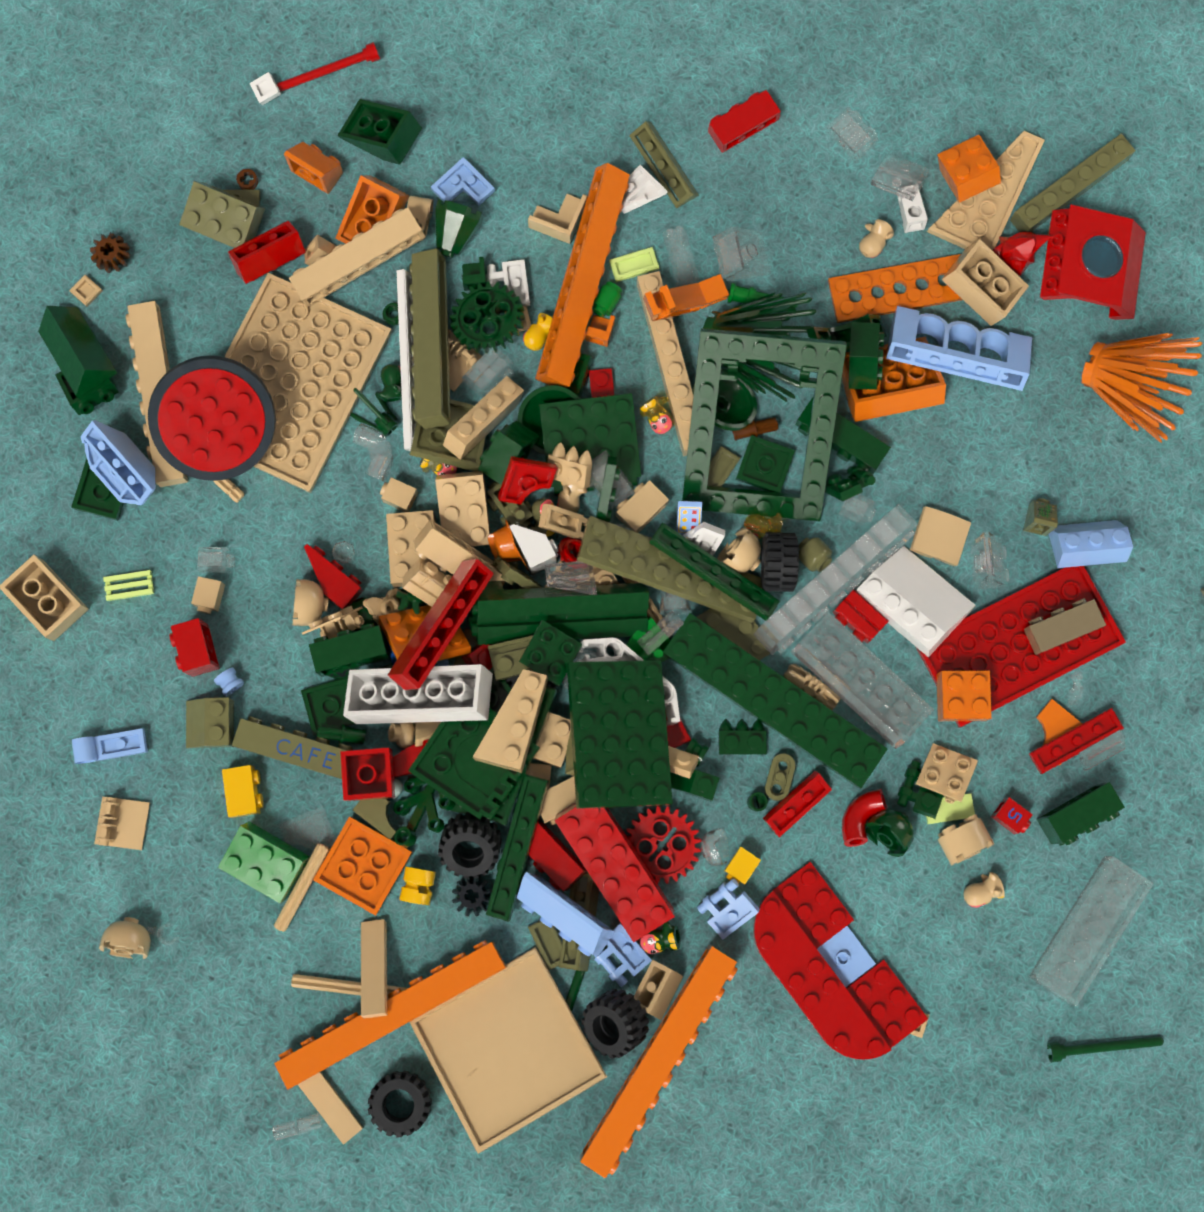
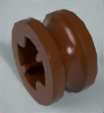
[236,169,258,190]

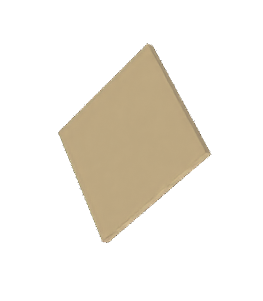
[410,947,607,1154]

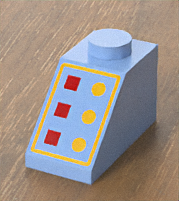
[676,501,702,535]

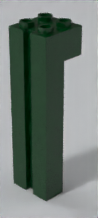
[468,581,649,645]

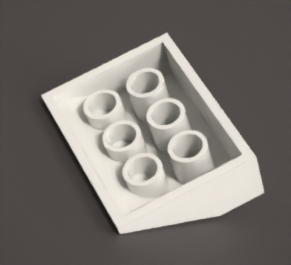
[857,546,976,657]

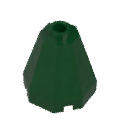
[435,199,484,258]

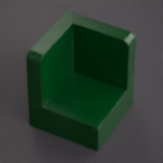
[462,257,486,291]

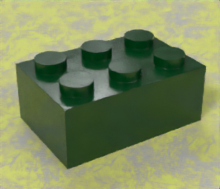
[308,623,390,677]
[1036,782,1125,846]

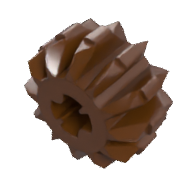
[90,232,130,273]

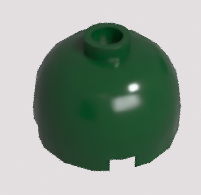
[865,809,914,857]

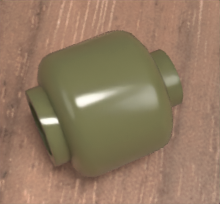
[799,537,832,572]

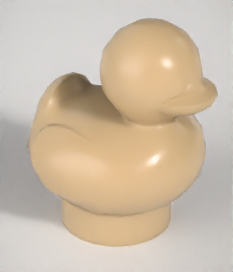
[388,722,416,749]

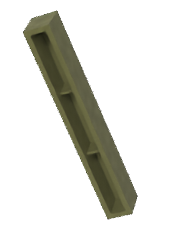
[409,248,451,429]

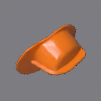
[487,520,529,571]

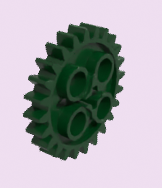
[450,281,525,354]

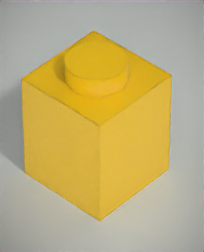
[724,847,761,884]

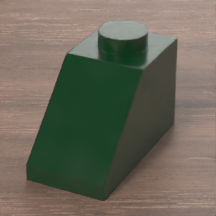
[670,770,720,802]

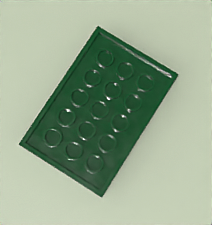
[567,660,673,809]

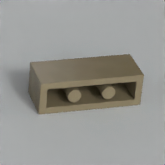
[1024,598,1106,655]

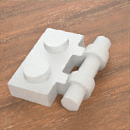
[486,260,530,306]

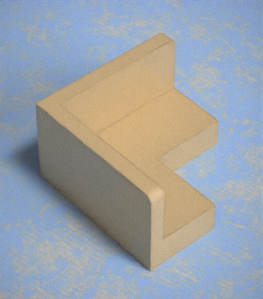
[528,194,588,244]

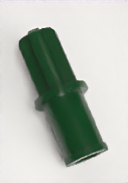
[317,723,366,745]

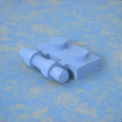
[697,879,760,940]
[594,924,652,987]

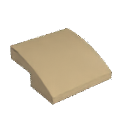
[910,506,971,566]

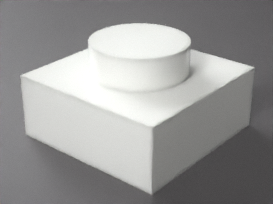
[250,72,281,105]

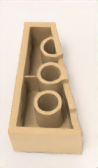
[473,669,548,773]

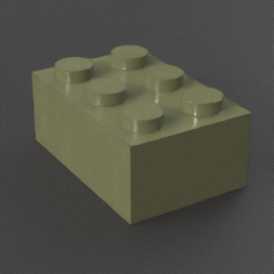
[179,181,265,248]

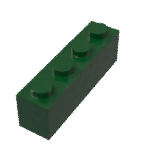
[795,397,891,474]

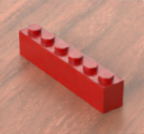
[388,558,494,690]

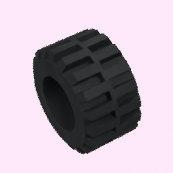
[761,532,799,592]
[438,812,502,879]
[582,989,649,1058]
[368,1071,432,1138]

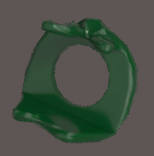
[396,588,428,614]

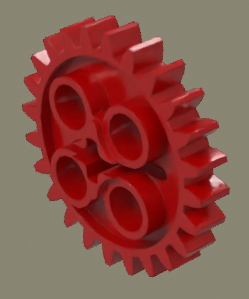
[626,805,702,884]

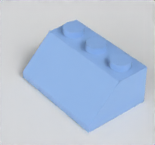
[1049,520,1133,568]

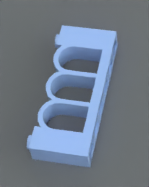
[886,306,1032,391]

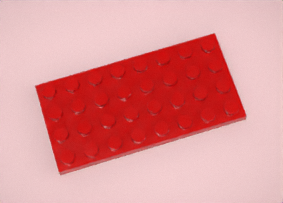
[915,566,1126,728]

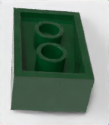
[338,99,422,165]

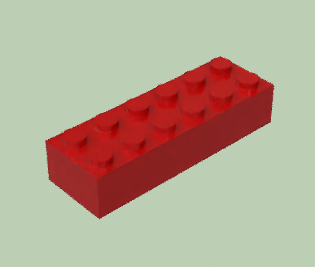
[554,803,675,942]

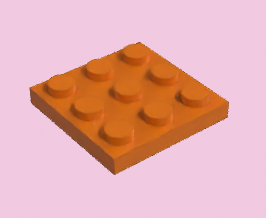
[379,605,471,661]
[313,816,412,916]

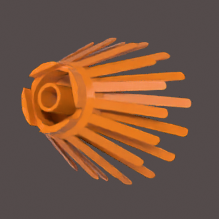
[1082,332,1203,443]

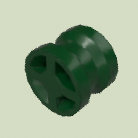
[685,737,709,767]

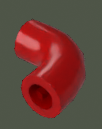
[842,789,887,847]

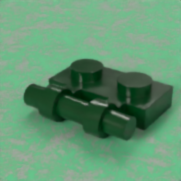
[825,466,876,502]
[897,760,944,819]

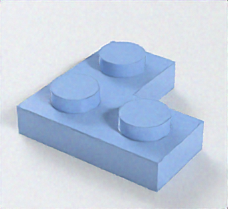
[431,157,495,206]

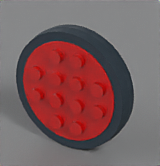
[148,355,276,481]

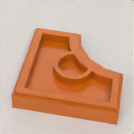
[1036,699,1083,766]

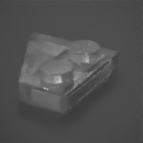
[544,561,597,595]

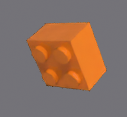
[937,135,1001,203]
[936,671,992,721]

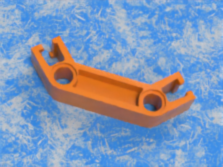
[643,274,729,321]

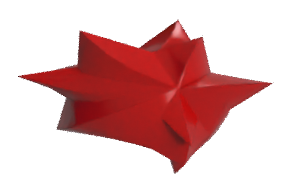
[992,232,1053,276]

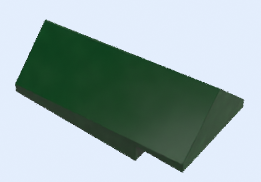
[38,306,117,398]

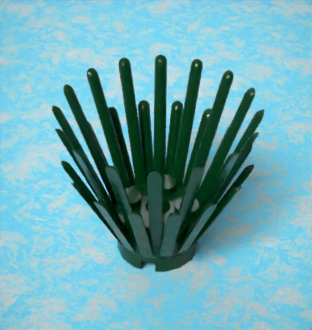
[703,292,816,402]

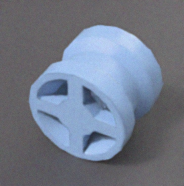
[214,667,244,697]

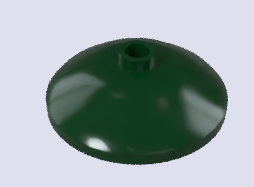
[693,369,757,431]
[518,385,580,454]

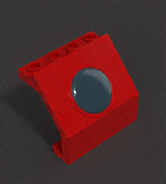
[1040,204,1146,320]

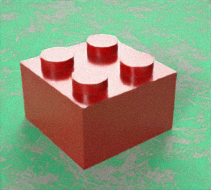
[169,618,220,677]
[340,748,395,801]

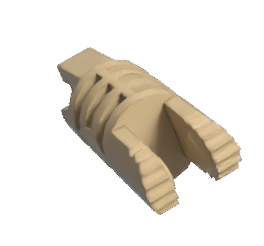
[783,663,841,710]

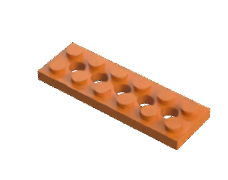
[828,254,963,323]

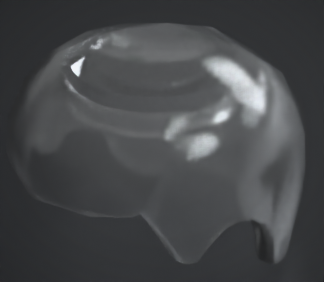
[700,828,729,866]

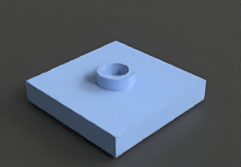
[817,926,876,987]

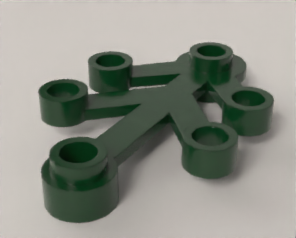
[394,777,455,848]

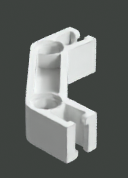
[578,638,680,726]

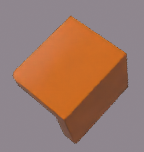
[586,315,615,347]

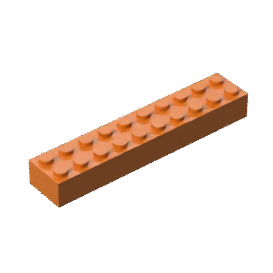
[580,945,738,1178]

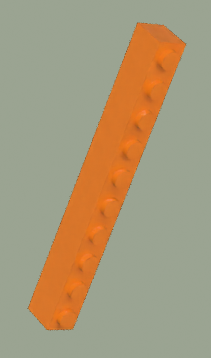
[535,163,630,388]
[274,940,507,1090]

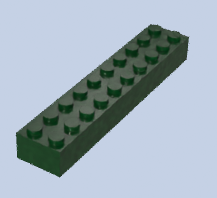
[663,613,888,789]

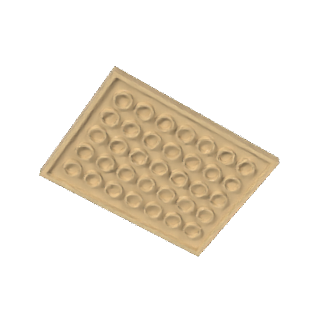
[225,273,392,493]

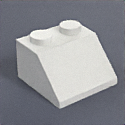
[509,524,558,576]

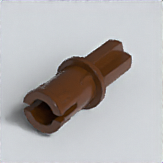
[732,417,779,441]

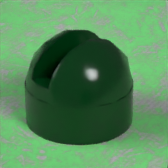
[747,792,768,812]

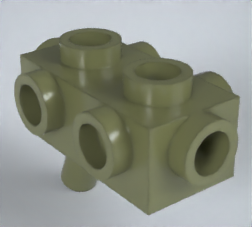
[487,481,533,529]

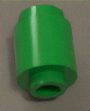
[592,281,622,317]

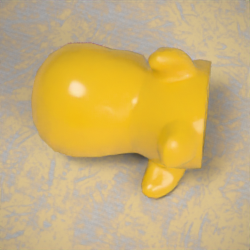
[523,313,552,351]

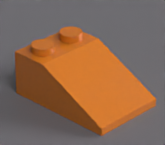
[335,175,410,244]

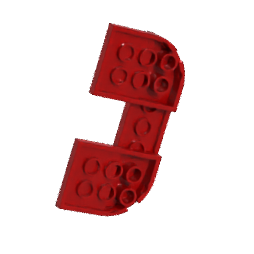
[753,862,928,1060]

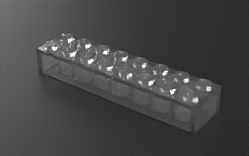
[753,504,918,656]

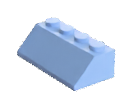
[517,872,615,956]

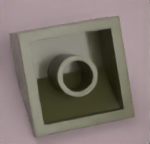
[186,697,234,748]

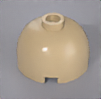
[717,527,761,574]
[292,579,328,626]
[99,917,151,959]

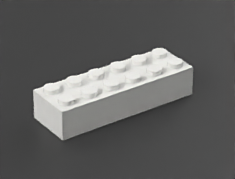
[343,664,493,724]

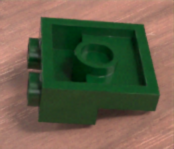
[55,371,119,415]

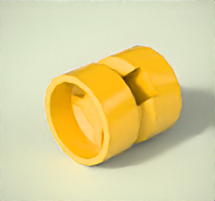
[399,866,436,906]

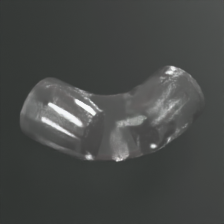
[353,423,394,482]

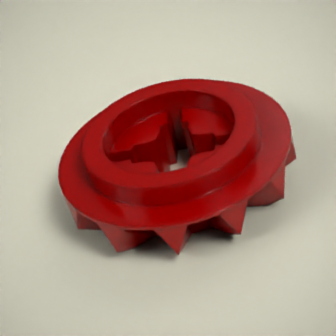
[557,537,589,571]

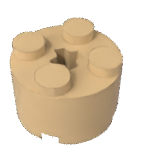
[938,814,994,866]

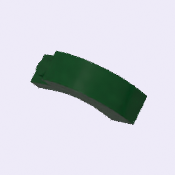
[806,314,887,352]

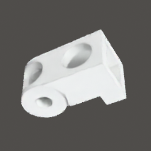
[897,186,928,233]

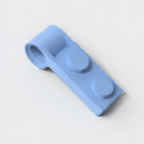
[72,728,148,764]

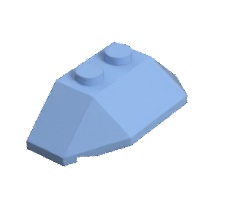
[81,420,156,505]

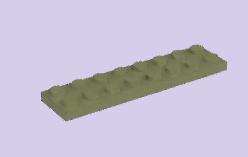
[577,516,762,623]

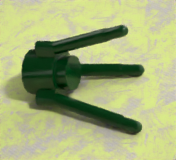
[350,388,399,437]

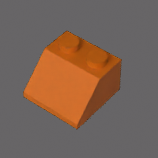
[284,142,343,194]

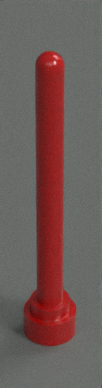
[277,42,380,92]

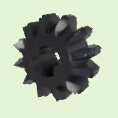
[452,876,492,916]

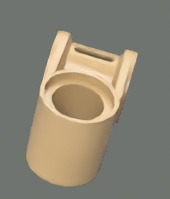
[407,196,433,242]

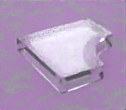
[278,806,336,856]

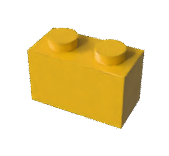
[222,765,264,818]

